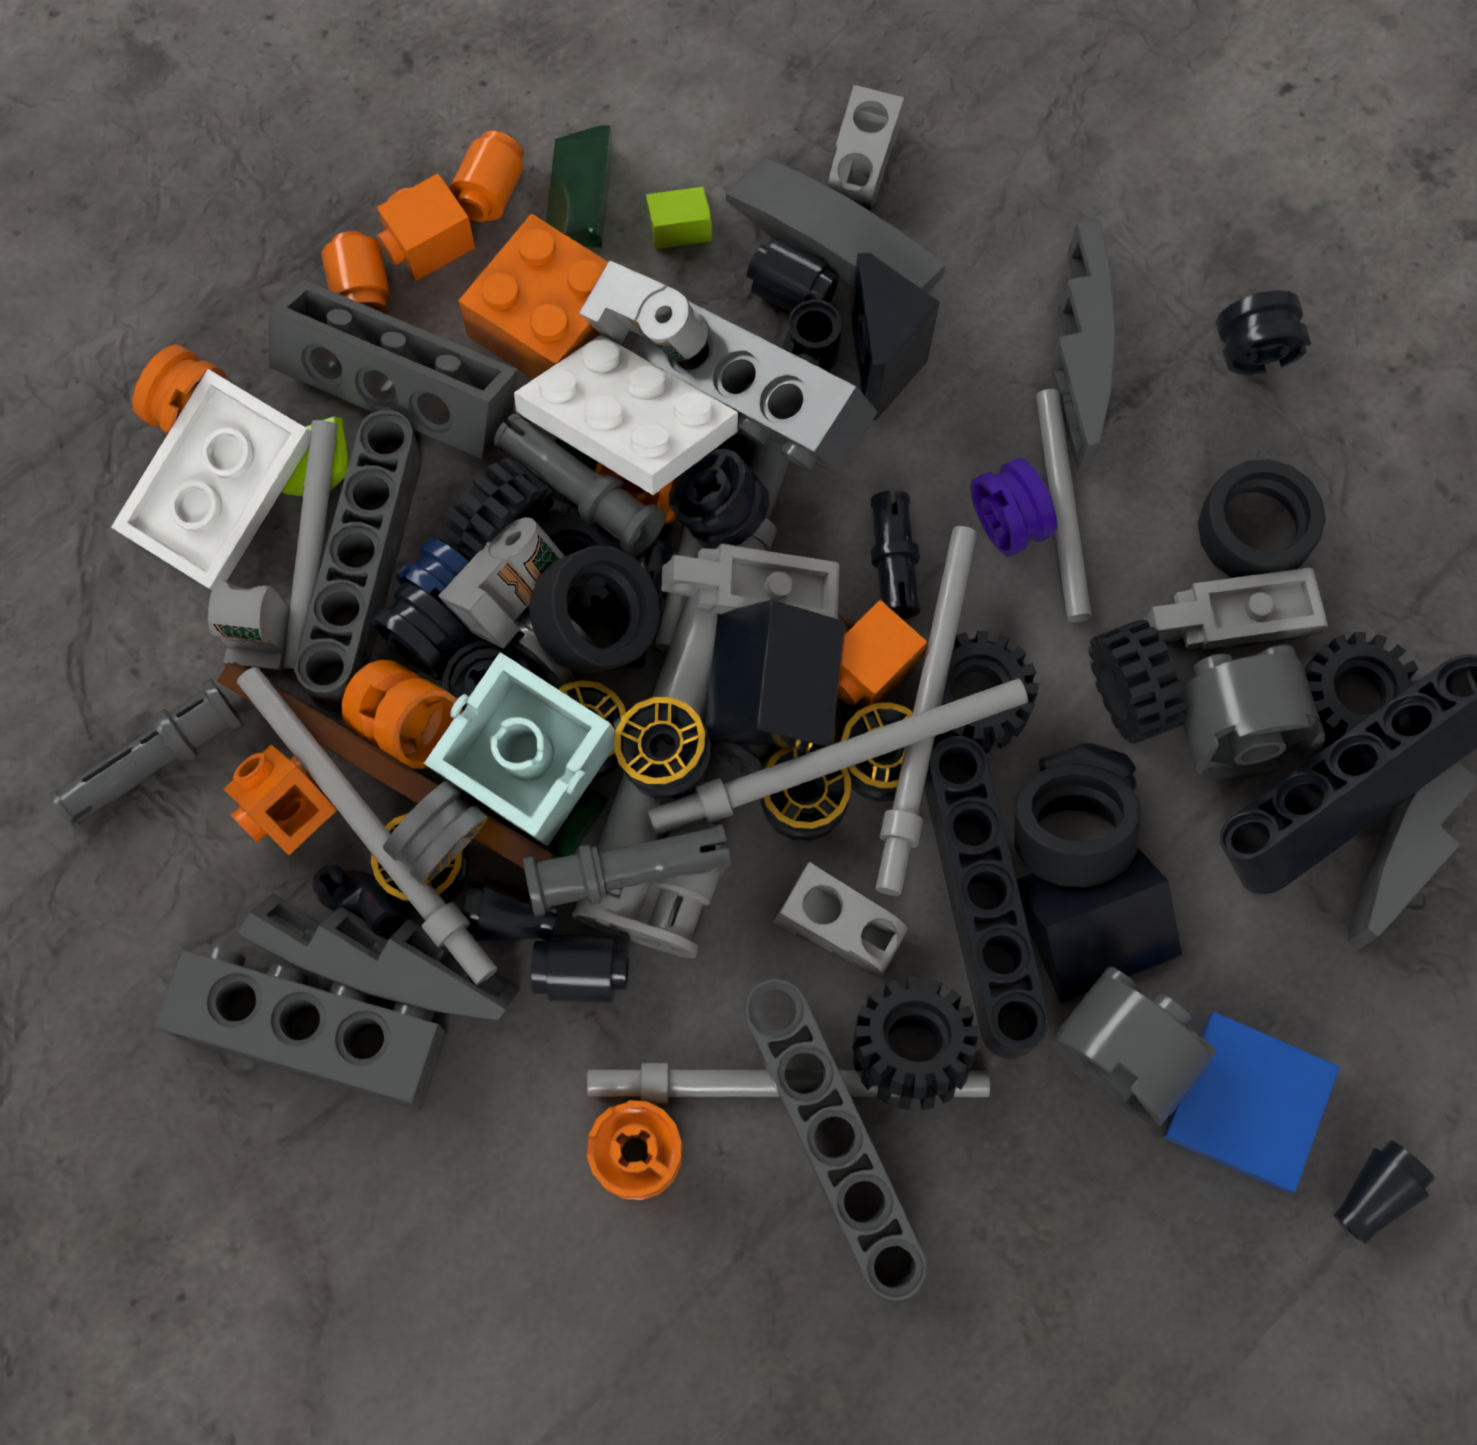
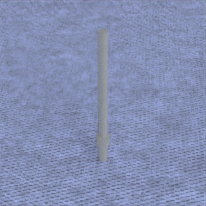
[875,526,977,896]
[237,667,498,986]
[648,678,1028,836]
[587,1063,990,1104]

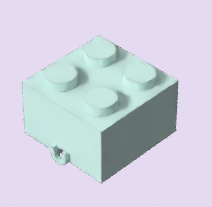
[424,652,615,846]

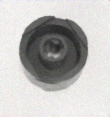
[1181,645,1325,781]
[1050,967,1217,1128]

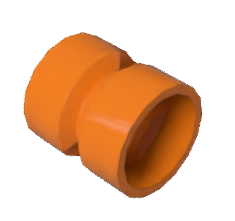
[341,660,463,769]

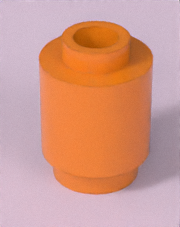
[449,131,524,222]
[321,231,391,314]

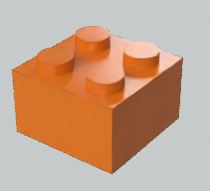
[458,213,608,379]

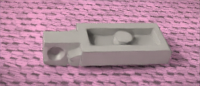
[661,544,839,619]
[1144,567,1328,650]

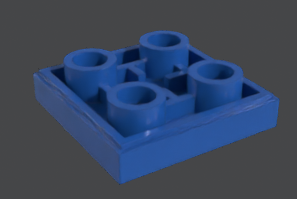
[1162,1012,1340,1194]

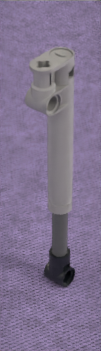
[572,299,842,958]

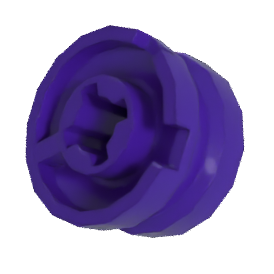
[970,457,1058,557]

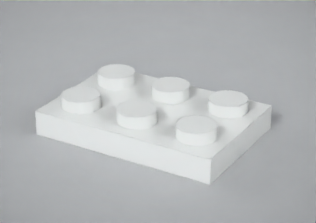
[514,334,738,495]
[111,369,311,590]

